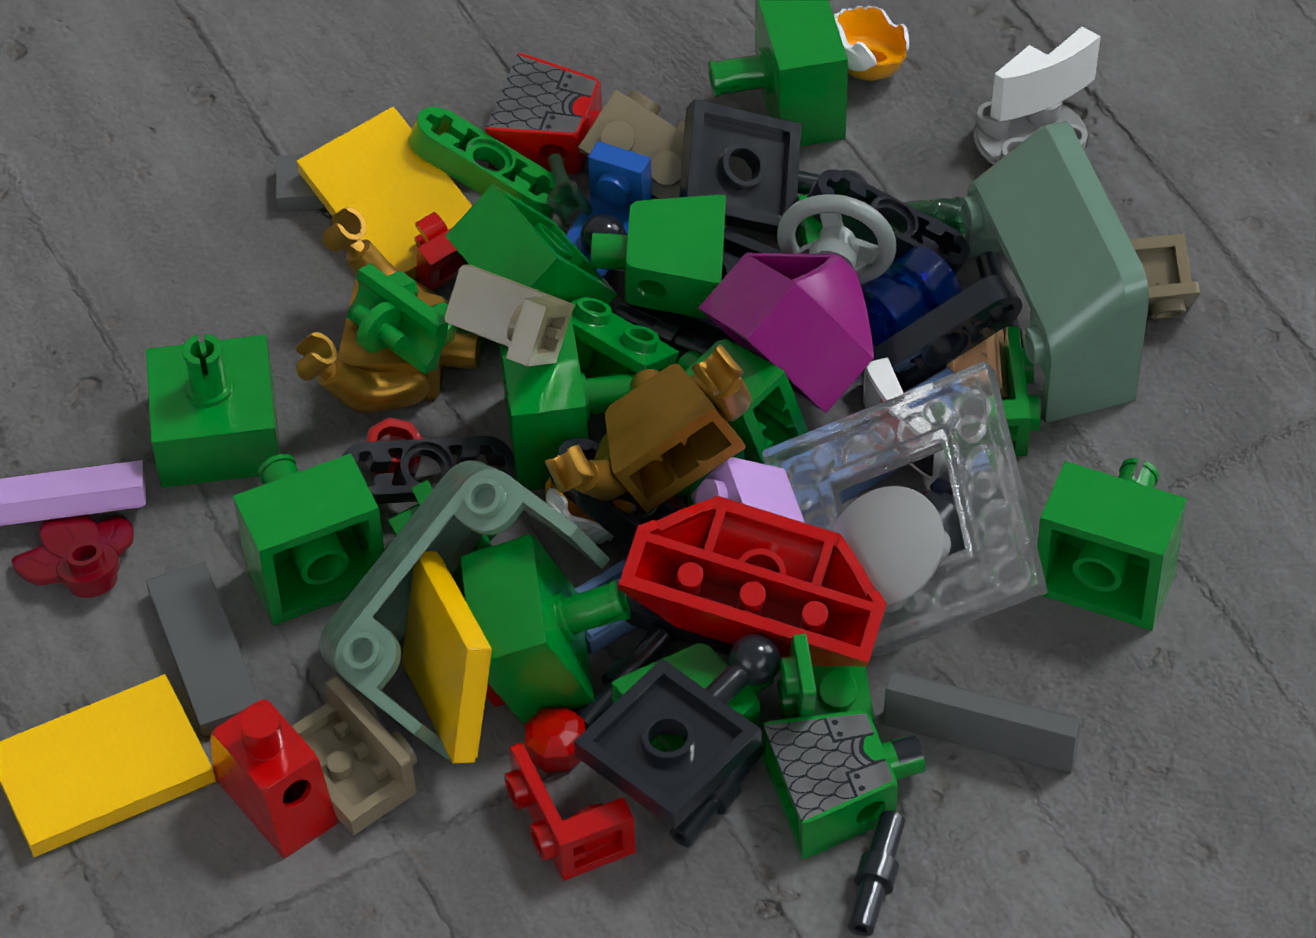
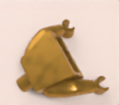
[296,207,481,413]
[545,345,751,513]

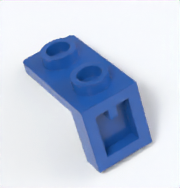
[567,141,652,281]

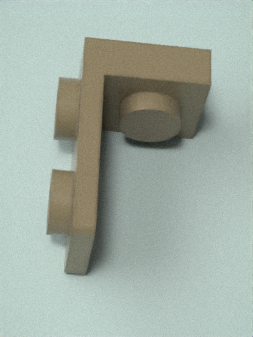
[445,265,575,366]

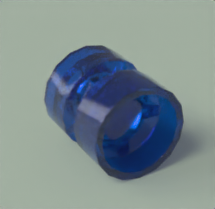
[861,246,962,347]

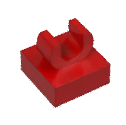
[414,211,469,291]

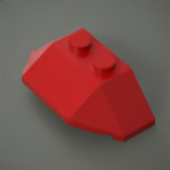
[618,496,887,667]

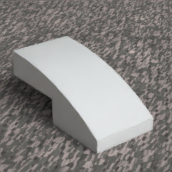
[990,27,1101,122]

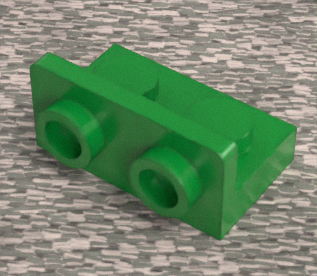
[570,296,679,379]

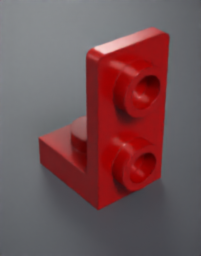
[503,742,636,881]

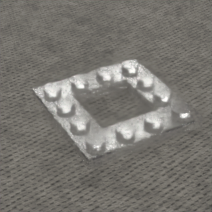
[762,361,1048,659]

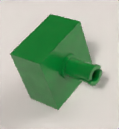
[708,0,848,146]
[445,184,618,347]
[500,317,637,491]
[146,334,281,488]
[232,453,385,626]
[1032,458,1187,631]
[460,533,631,724]

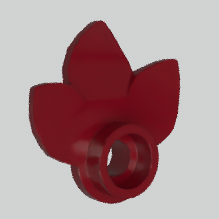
[11,514,134,598]

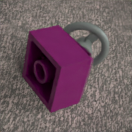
[699,194,896,413]

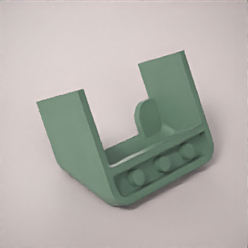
[960,121,1149,423]
[320,461,610,762]

